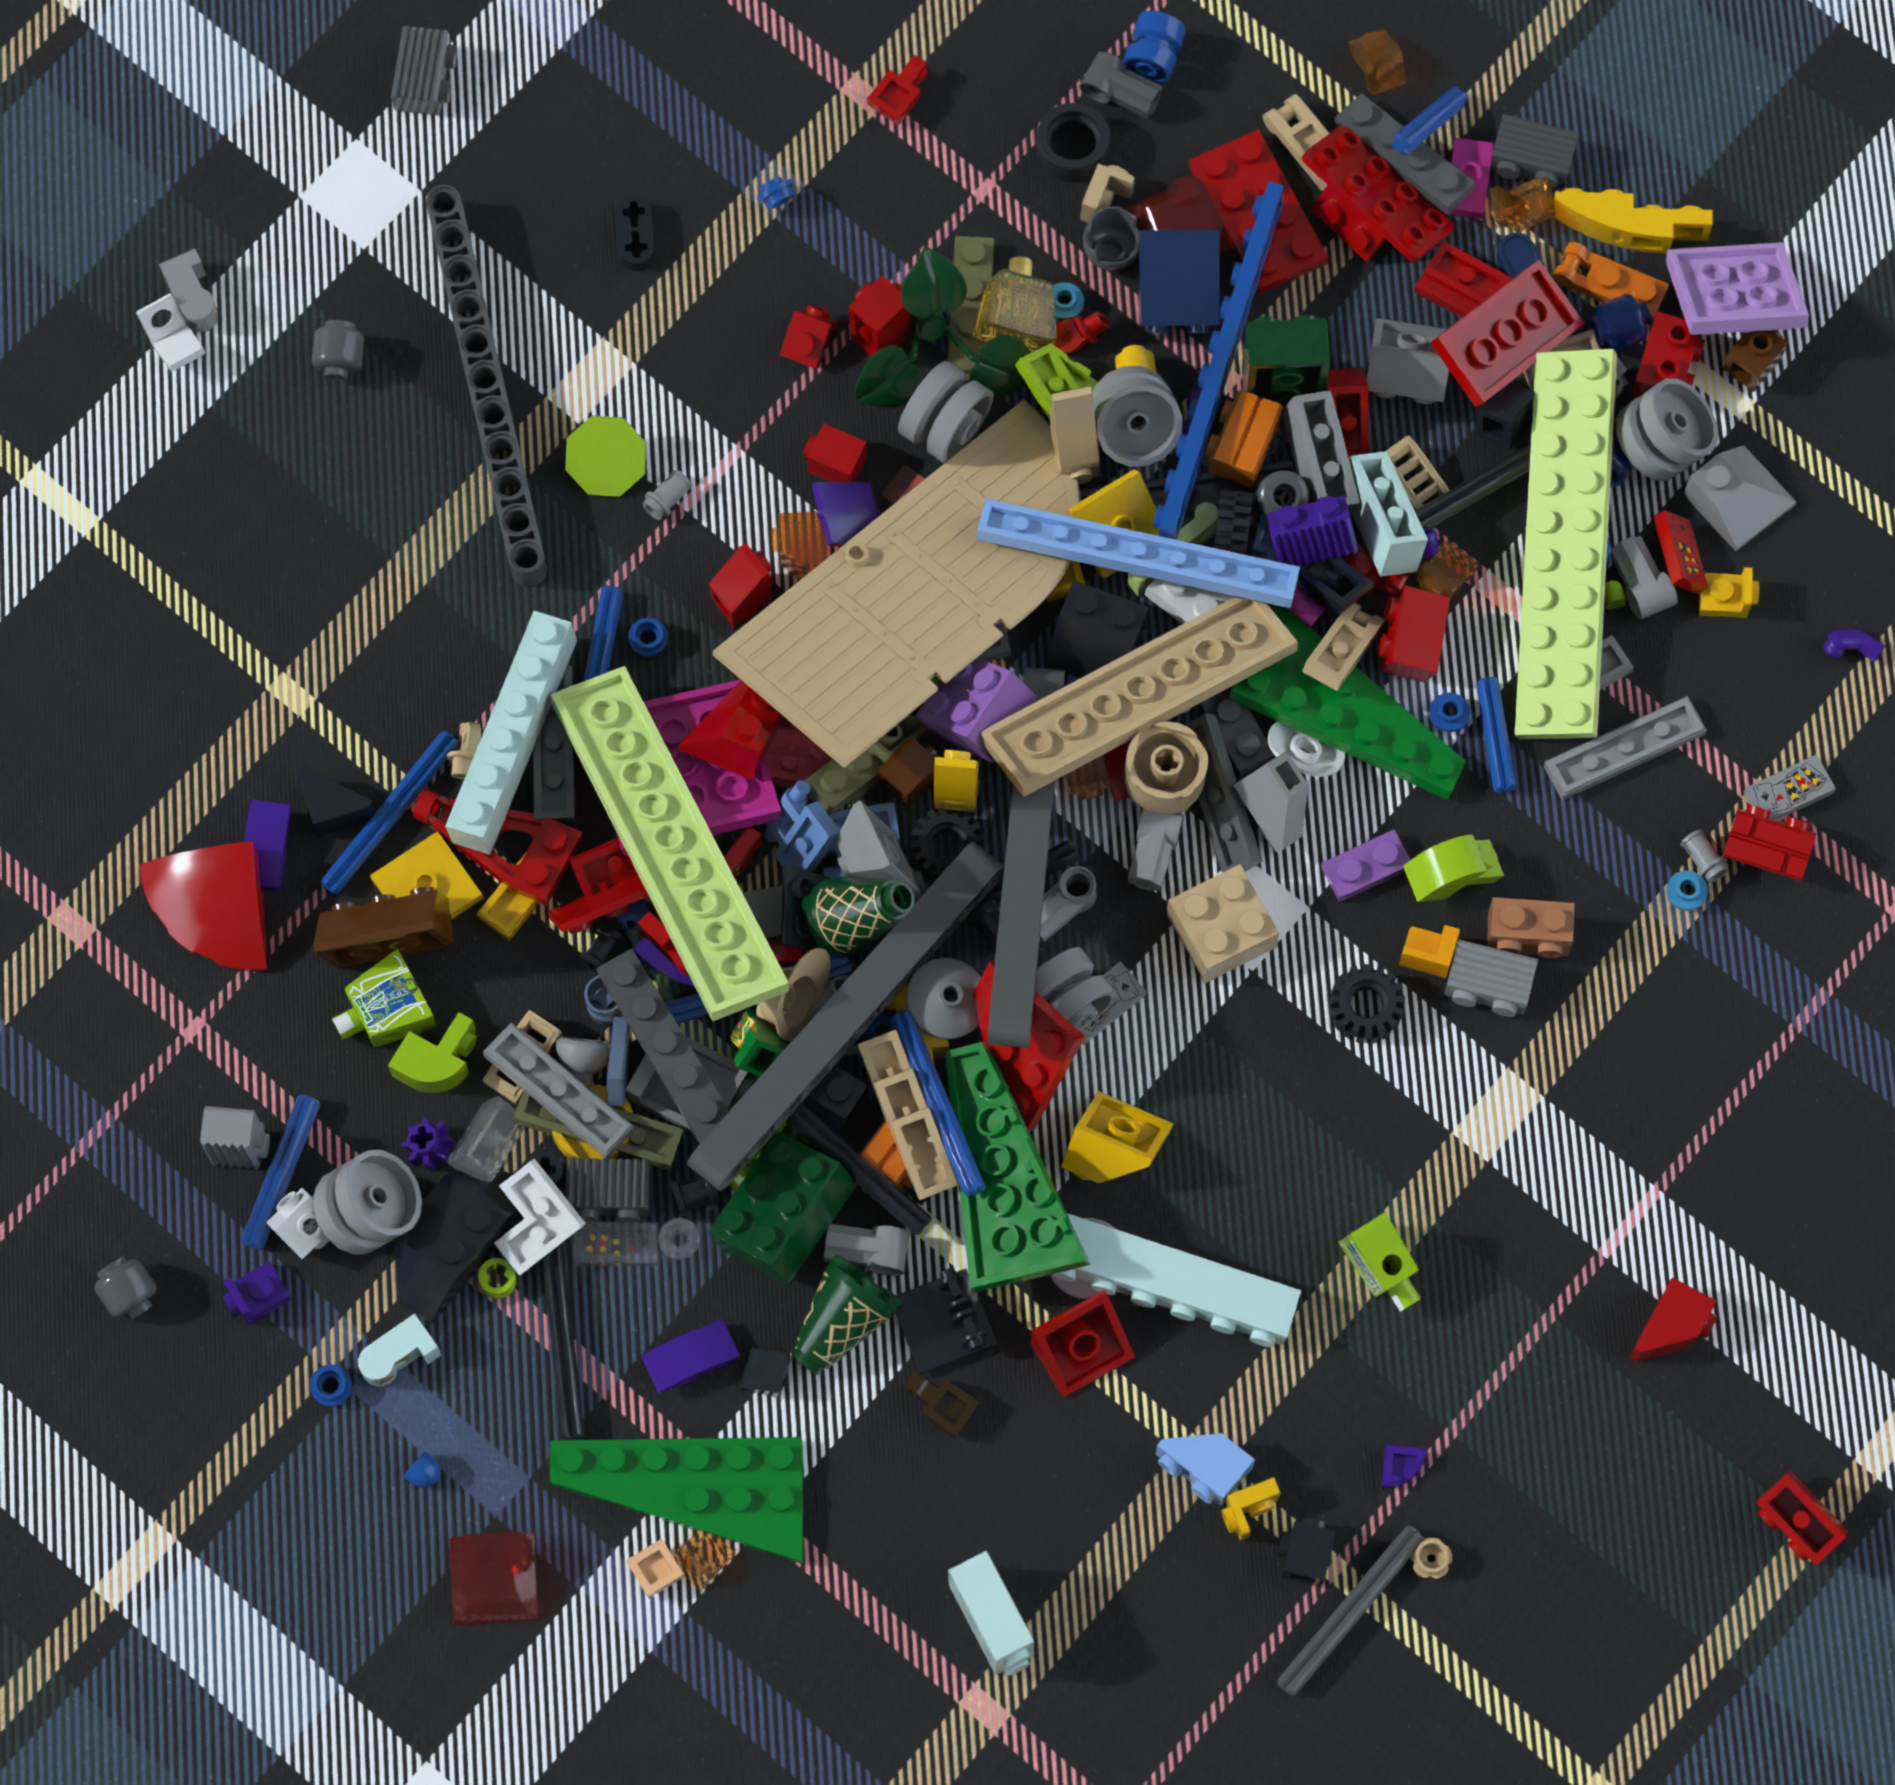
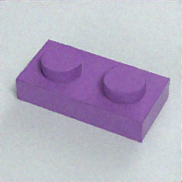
[1321,830,1410,902]

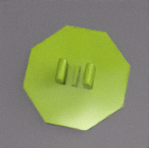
[565,415,646,497]

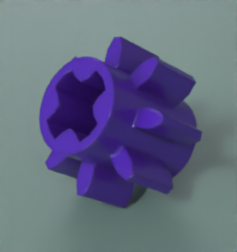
[401,1117,457,1172]

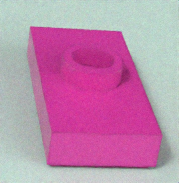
[1444,138,1493,219]

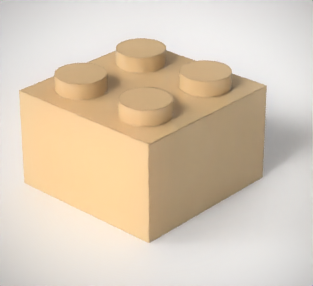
[1167,864,1279,983]

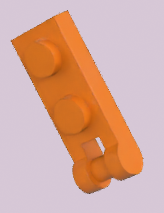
[1552,242,1669,323]

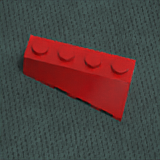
[678,680,785,780]

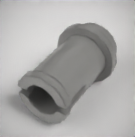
[642,469,693,520]
[1680,829,1729,883]

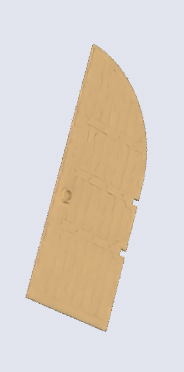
[713,399,1081,768]

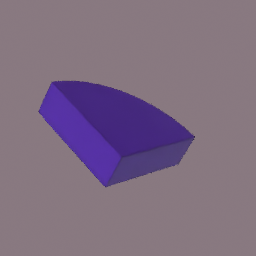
[1381,1444,1427,1489]

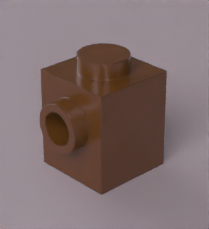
[1722,330,1787,392]
[878,736,940,809]

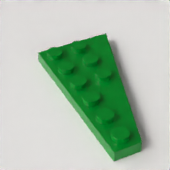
[1228,605,1466,800]
[945,1042,1091,1292]
[550,1437,803,1565]

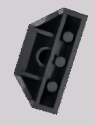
[393,1171,523,1324]

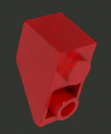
[709,543,774,628]

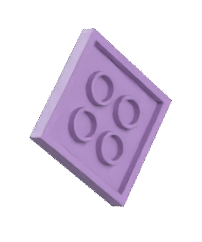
[1666,243,1809,335]

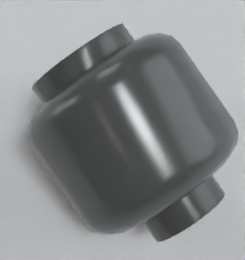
[312,320,364,381]
[1256,471,1309,520]
[94,1255,157,1319]

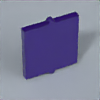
[812,482,881,546]

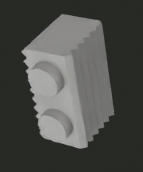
[1444,939,1538,1017]
[200,1106,270,1170]

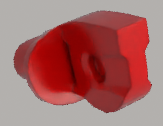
[1045,312,1110,354]

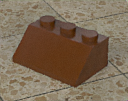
[313,887,455,968]

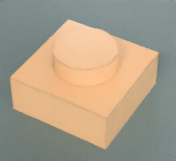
[626,1539,685,1598]

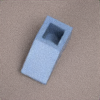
[1156,1433,1255,1506]

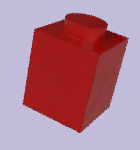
[803,424,868,482]

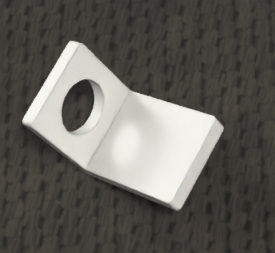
[136,294,206,372]

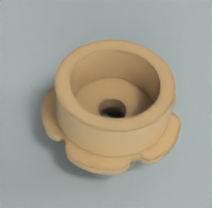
[1410,1537,1452,1579]

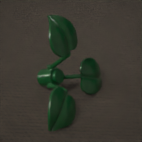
[855,247,1031,406]

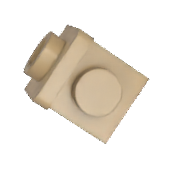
[1080,164,1135,222]

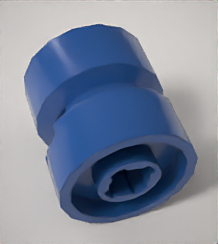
[1123,10,1186,84]

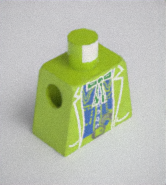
[332,950,437,1047]
[1338,1212,1421,1312]

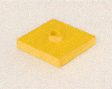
[1067,469,1159,579]
[370,831,484,920]

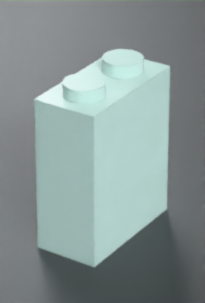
[948,1551,1034,1676]

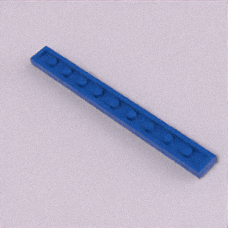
[1153,182,1283,540]

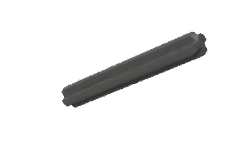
[1277,1525,1424,1696]

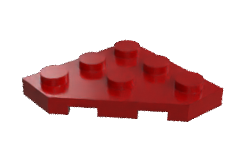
[973,960,1085,1131]

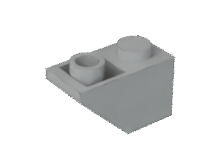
[1233,751,1308,853]

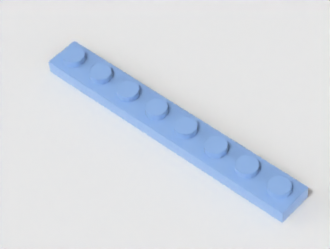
[976,498,1300,608]

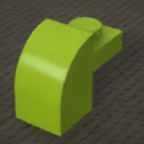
[1403,834,1504,902]
[388,1012,477,1093]

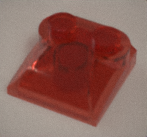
[1125,176,1229,252]
[449,1531,539,1625]

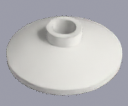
[1267,721,1345,777]

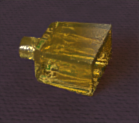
[972,257,1057,353]

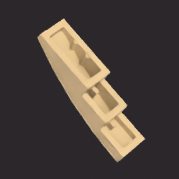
[856,1030,958,1200]

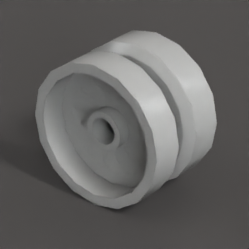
[898,361,994,463]
[1092,366,1182,467]
[1616,378,1718,481]
[1035,947,1117,1031]
[313,1150,422,1255]

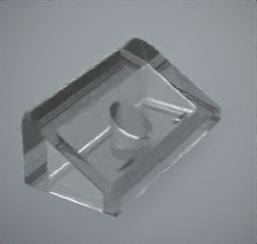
[447,1095,526,1183]

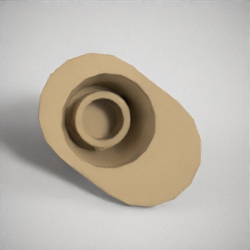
[756,948,831,1041]

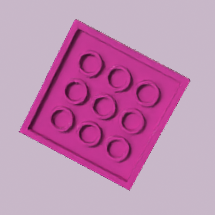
[617,679,782,856]

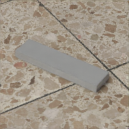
[1544,696,1707,800]
[483,1023,634,1159]

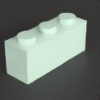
[1349,451,1428,577]

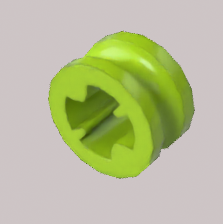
[478,1258,517,1299]

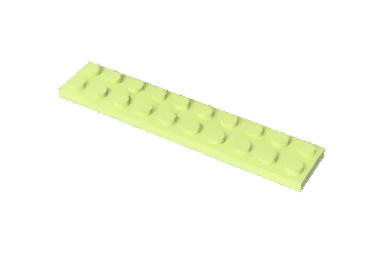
[1515,349,1617,739]
[550,666,789,1021]

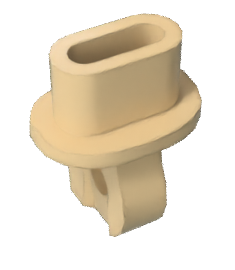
[447,722,481,780]

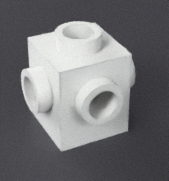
[266,1188,329,1259]

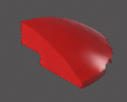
[139,841,269,972]

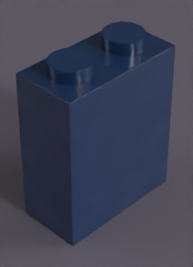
[1139,229,1220,334]

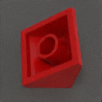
[1031,1290,1135,1398]

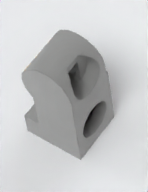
[159,249,218,332]

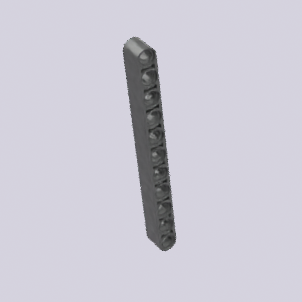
[426,185,547,587]
[987,667,1065,1048]
[687,841,1005,1191]

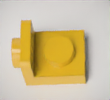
[1699,567,1759,618]
[1221,1477,1280,1541]

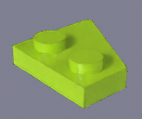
[1015,343,1098,420]

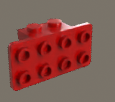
[1302,125,1454,262]
[547,838,651,934]

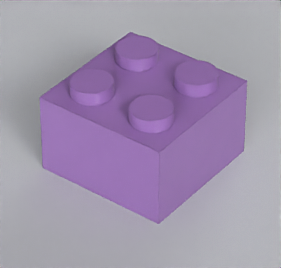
[916,658,1038,763]

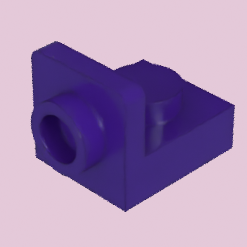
[222,1261,292,1324]

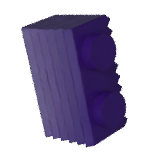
[1267,495,1358,567]

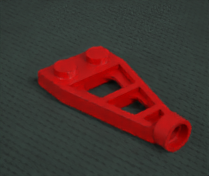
[413,789,584,906]

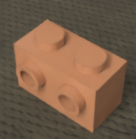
[1487,897,1575,958]

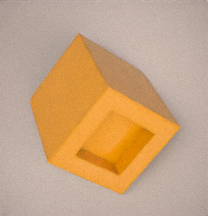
[1399,925,1460,978]

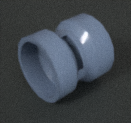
[584,975,623,1025]

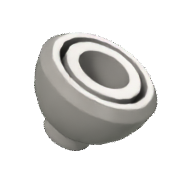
[556,1037,611,1082]

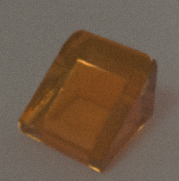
[674,1531,735,1591]

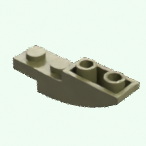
[804,703,931,816]

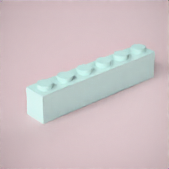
[445,611,577,855]
[1052,1213,1301,1347]

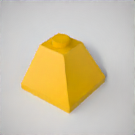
[1061,1091,1173,1183]

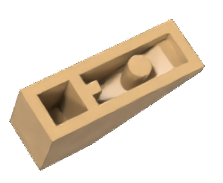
[1050,386,1099,485]

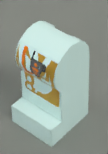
[358,1313,441,1387]

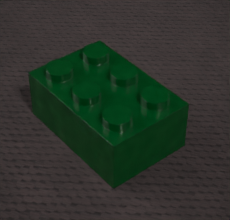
[1241,315,1330,409]
[708,1131,857,1286]

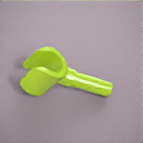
[1604,580,1626,609]

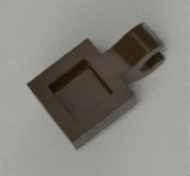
[904,1372,980,1439]

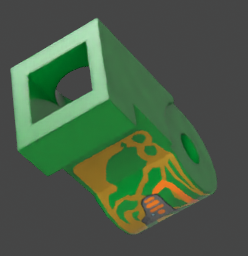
[730,1008,787,1077]

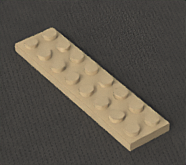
[980,596,1298,797]

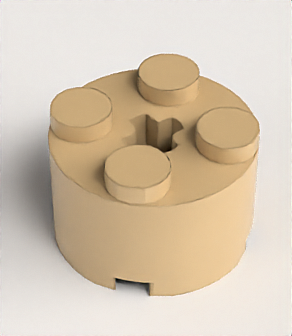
[1124,722,1208,814]

